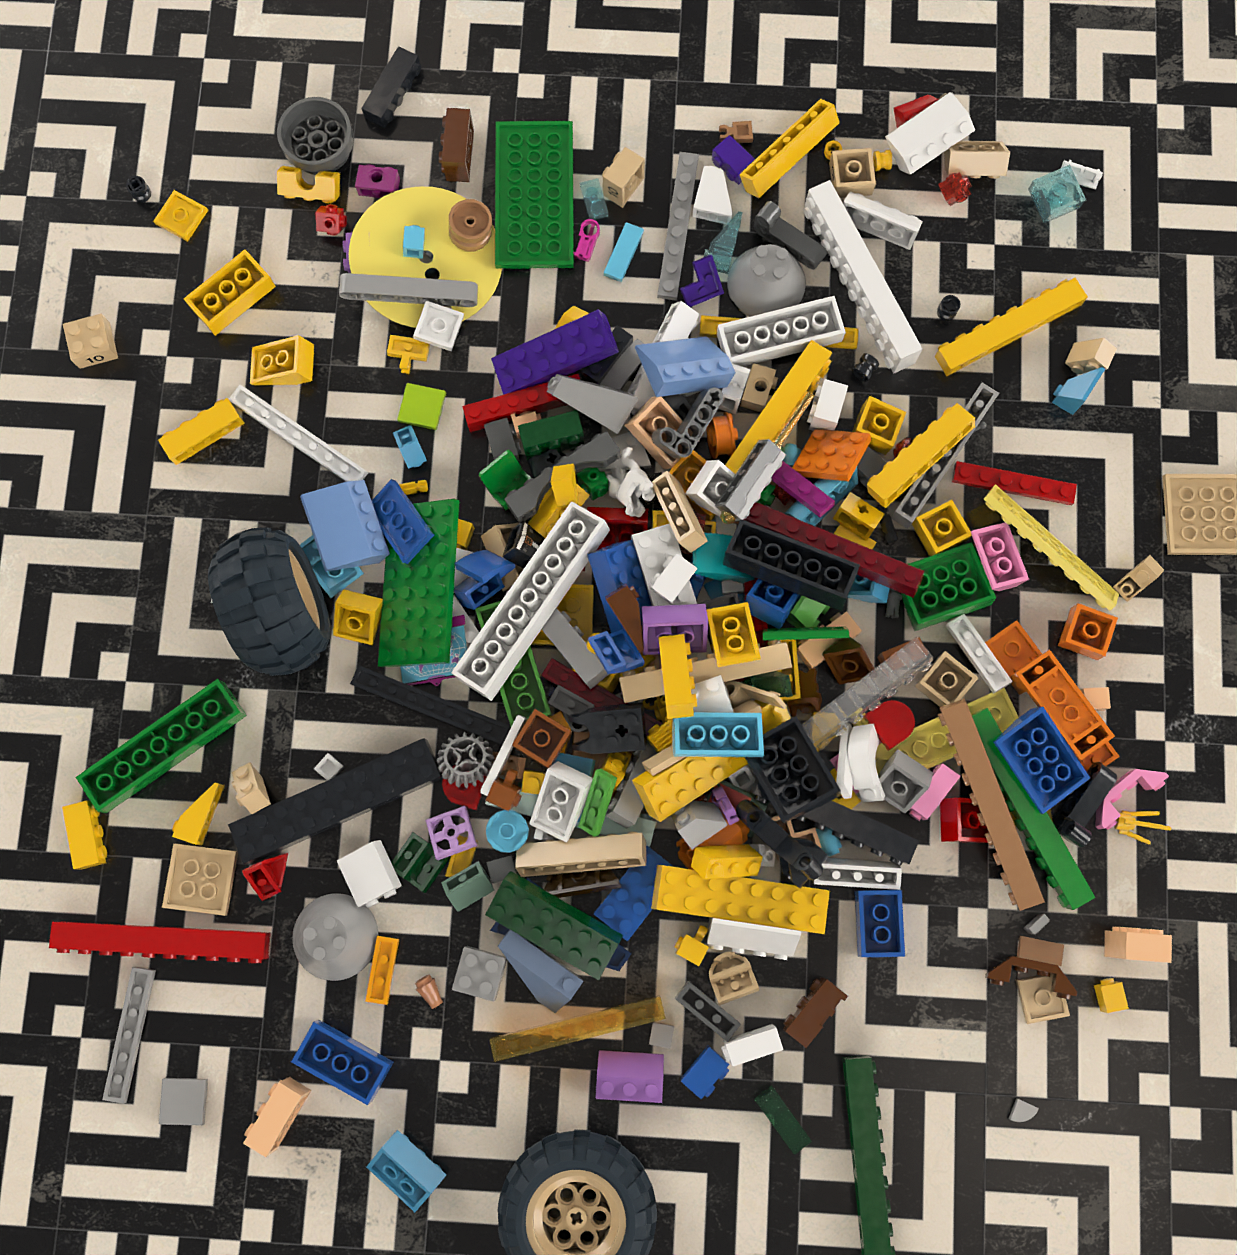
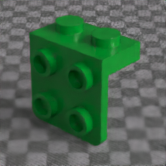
[479,450,531,510]

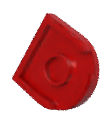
[863,700,915,751]
[442,765,487,810]

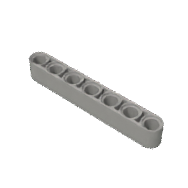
[339,273,478,307]

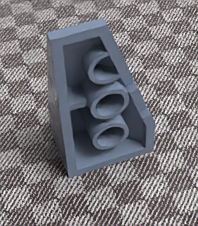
[498,929,583,1013]

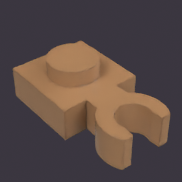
[719,121,753,143]

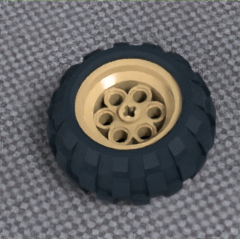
[208,528,331,676]
[497,1129,657,1255]

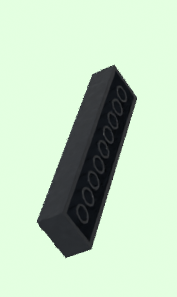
[228,738,443,865]

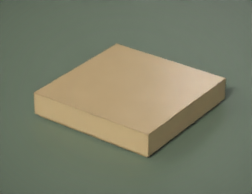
[1016,973,1070,1024]

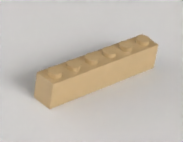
[515,832,646,877]

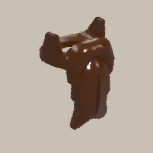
[788,668,822,717]

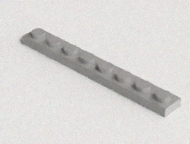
[657,152,699,301]

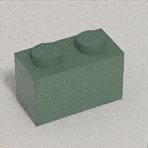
[441,861,495,912]

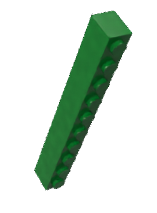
[972,708,1095,910]

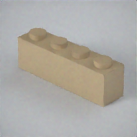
[652,471,708,553]

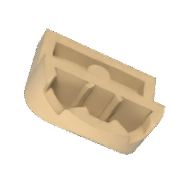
[709,952,760,1006]

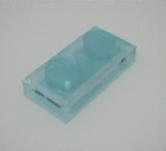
[580,178,609,220]

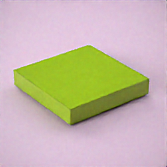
[397,383,446,430]

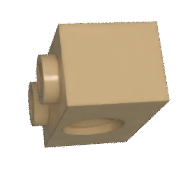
[741,363,778,412]

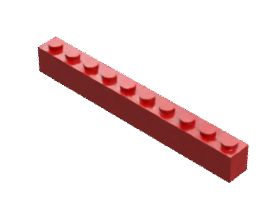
[49,922,271,963]

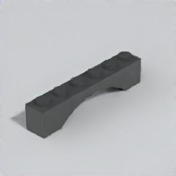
[504,431,621,523]

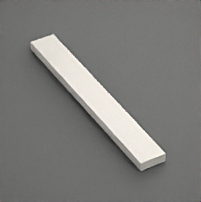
[229,385,368,482]

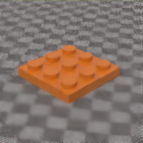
[792,429,872,481]

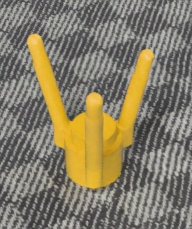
[1114,810,1172,844]

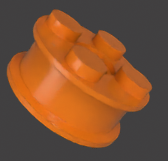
[706,412,738,459]

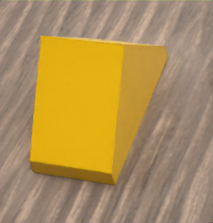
[551,463,578,507]

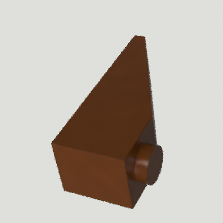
[605,584,644,653]

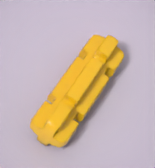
[399,480,428,495]

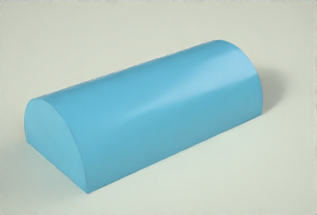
[784,467,858,526]
[672,712,764,757]

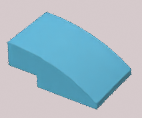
[300,535,364,598]

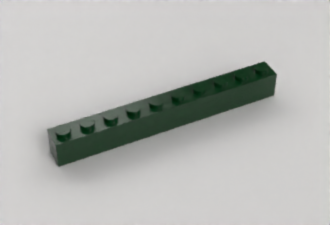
[842,1055,896,1255]

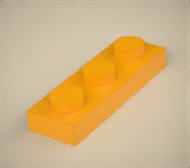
[365,936,399,1005]

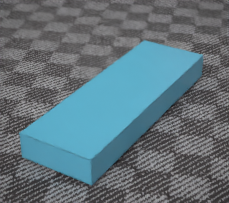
[604,222,644,282]

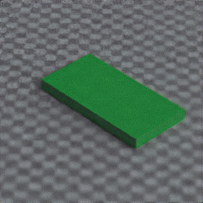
[763,626,849,640]

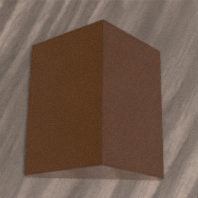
[822,636,878,684]

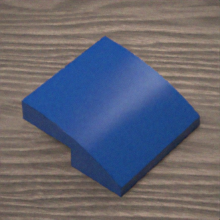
[455,550,516,584]
[588,629,645,674]

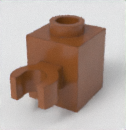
[486,768,522,811]

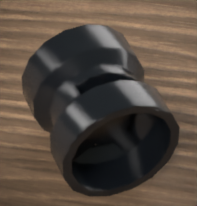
[126,176,151,203]
[937,295,961,321]
[852,353,880,382]

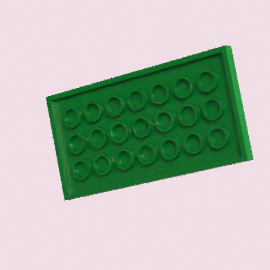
[495,121,574,269]
[378,498,459,667]

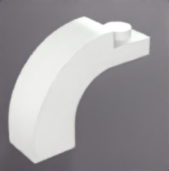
[848,724,885,803]

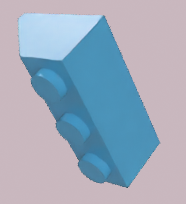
[366,1130,446,1212]

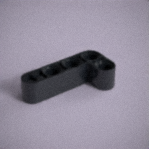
[1053,762,1117,847]

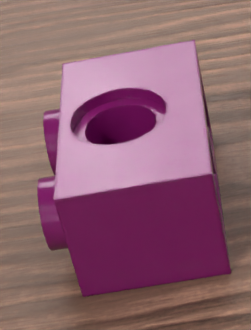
[355,164,400,198]

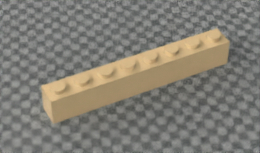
[619,640,792,703]

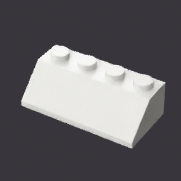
[885,92,975,174]
[843,192,923,250]

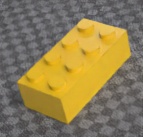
[184,249,276,336]

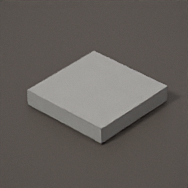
[159,1078,208,1125]

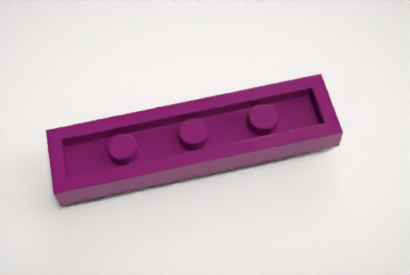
[771,461,835,518]

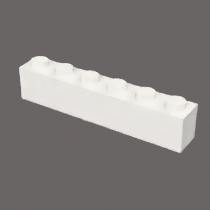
[627,301,699,415]

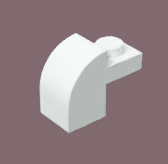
[718,363,750,414]

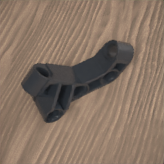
[736,800,829,889]

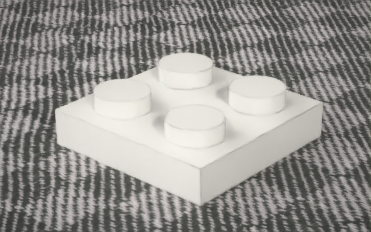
[413,301,464,351]

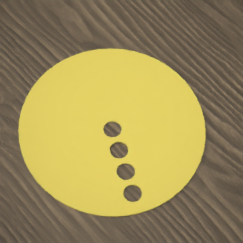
[349,186,502,328]

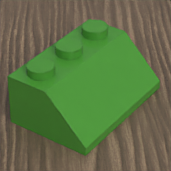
[786,596,830,628]

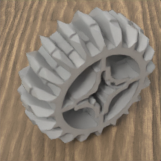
[437,732,494,788]

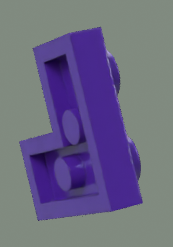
[680,255,724,307]

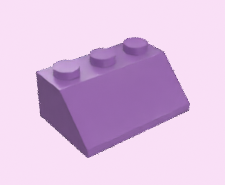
[641,604,708,655]
[596,1050,664,1103]

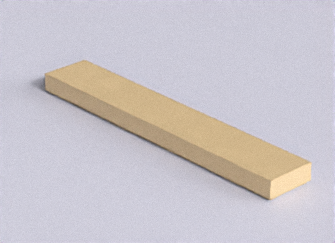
[642,699,762,776]

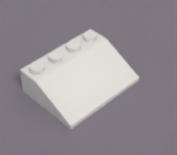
[706,917,801,960]

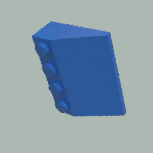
[994,707,1090,814]

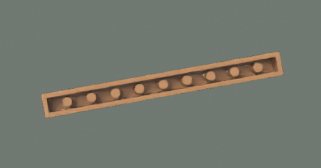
[938,699,1045,911]

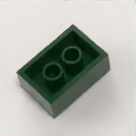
[518,410,585,461]

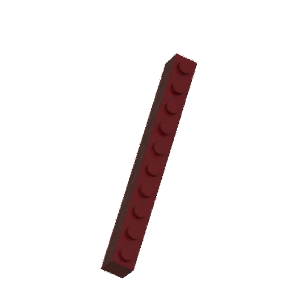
[725,502,924,598]

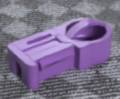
[711,786,739,825]

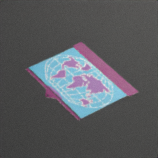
[400,615,467,686]

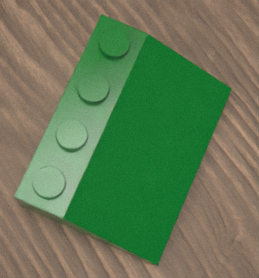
[901,542,996,631]

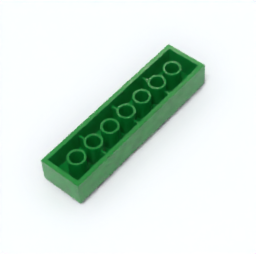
[75,679,247,813]

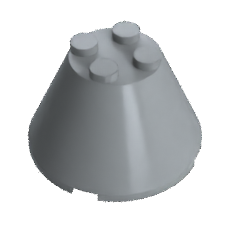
[727,244,806,317]
[293,894,378,981]

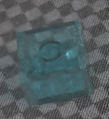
[1028,165,1086,223]

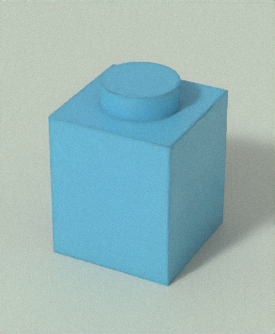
[403,225,425,259]

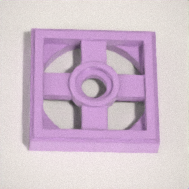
[426,806,478,860]

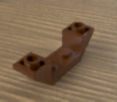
[985,956,1077,1000]

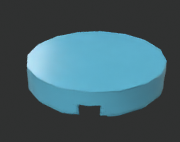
[486,810,529,853]

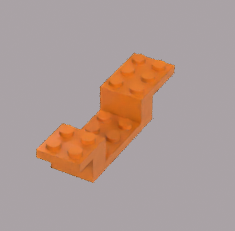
[985,621,1120,772]

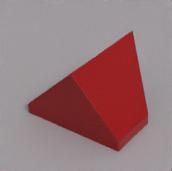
[242,853,288,901]

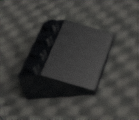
[745,716,841,823]

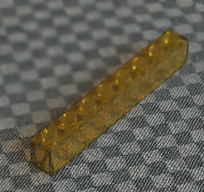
[489,995,666,1062]

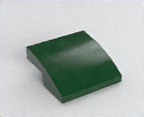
[391,832,450,893]

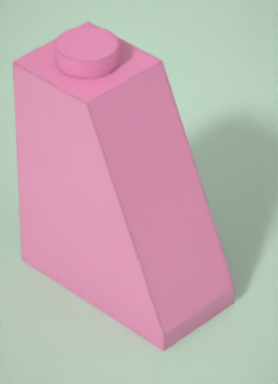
[909,763,960,821]

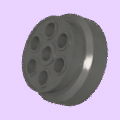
[277,97,354,175]

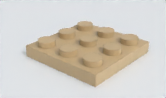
[162,844,238,916]

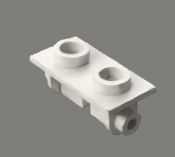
[1058,160,1103,190]

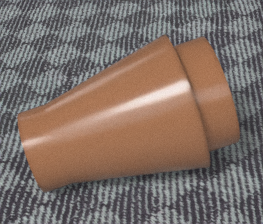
[415,974,443,1009]

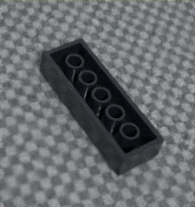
[723,519,860,611]

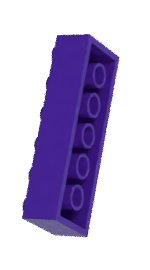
[491,309,619,395]

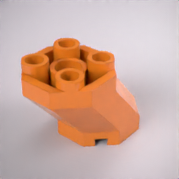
[676,807,750,870]

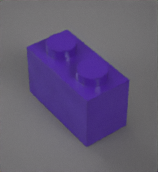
[712,135,755,185]

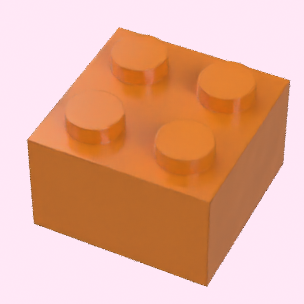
[1058,603,1118,660]

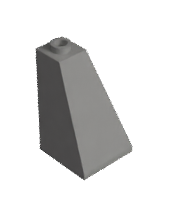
[547,374,639,434]

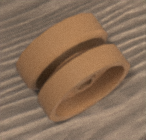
[449,199,492,251]

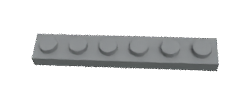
[102,967,156,1104]

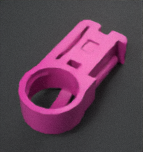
[573,219,600,262]

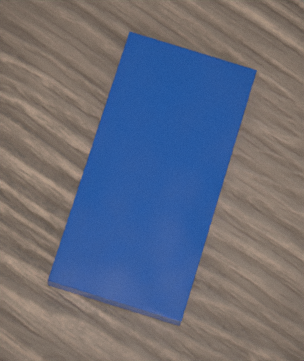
[372,479,434,564]

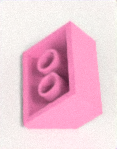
[971,523,1029,591]

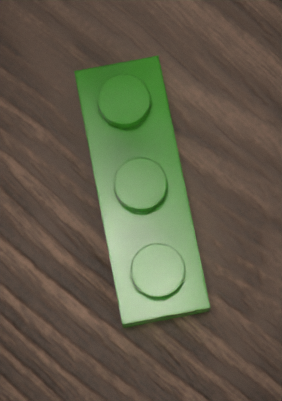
[578,768,617,837]

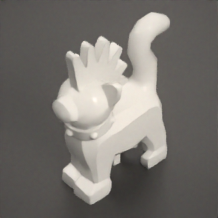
[606,447,655,517]

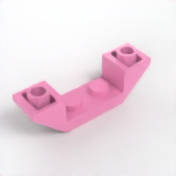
[1095,769,1169,830]

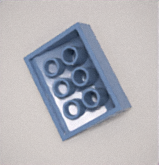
[635,336,736,397]
[300,480,390,571]

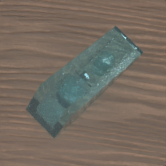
[704,212,743,274]

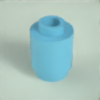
[781,444,801,467]
[816,828,842,857]

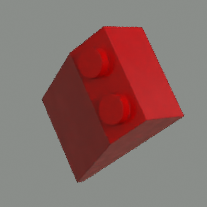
[940,798,988,843]

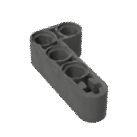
[754,201,827,270]
[652,388,723,458]

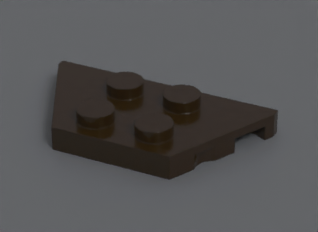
[544,869,621,898]

